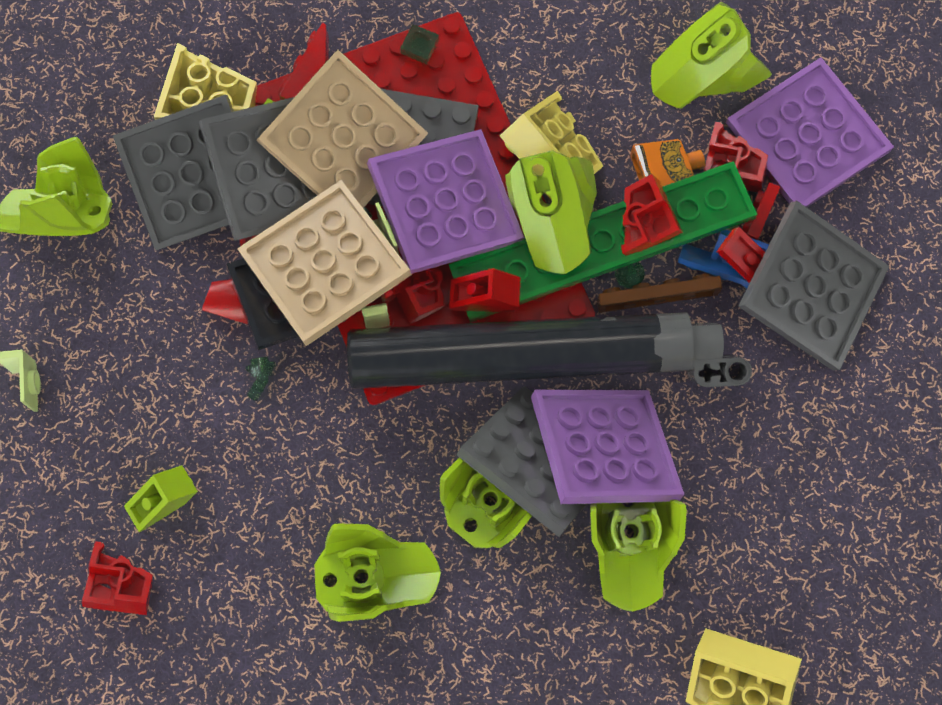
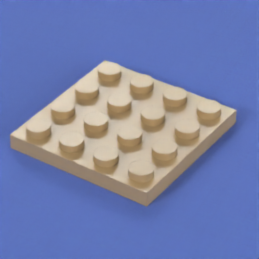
[256,50,428,208]
[237,180,412,346]

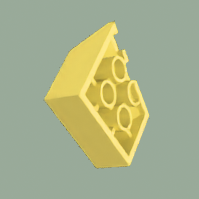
[154,43,257,120]
[500,91,603,199]
[686,628,802,705]

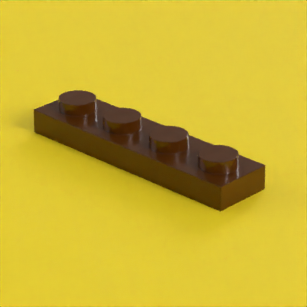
[597,274,722,313]

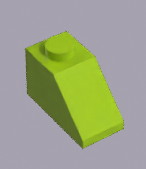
[124,465,198,532]

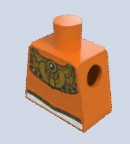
[630,139,705,187]

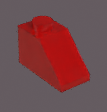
[449,268,521,312]

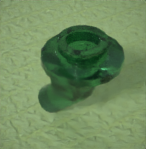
[615,262,645,288]
[245,357,276,401]

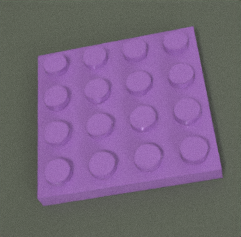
[726,57,894,207]
[367,129,524,274]
[531,390,684,504]

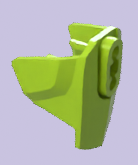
[651,2,772,109]
[0,137,113,236]
[505,150,597,274]
[440,457,532,548]
[590,500,687,612]
[314,523,441,622]

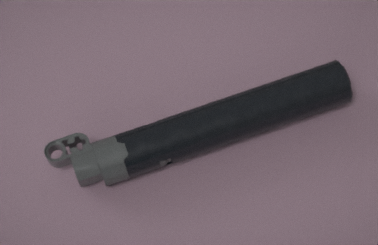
[347,312,752,389]

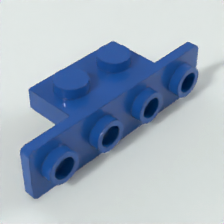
[678,230,769,288]

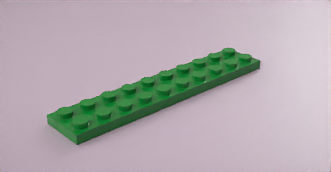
[449,161,757,323]

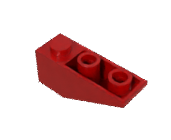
[278,23,329,100]

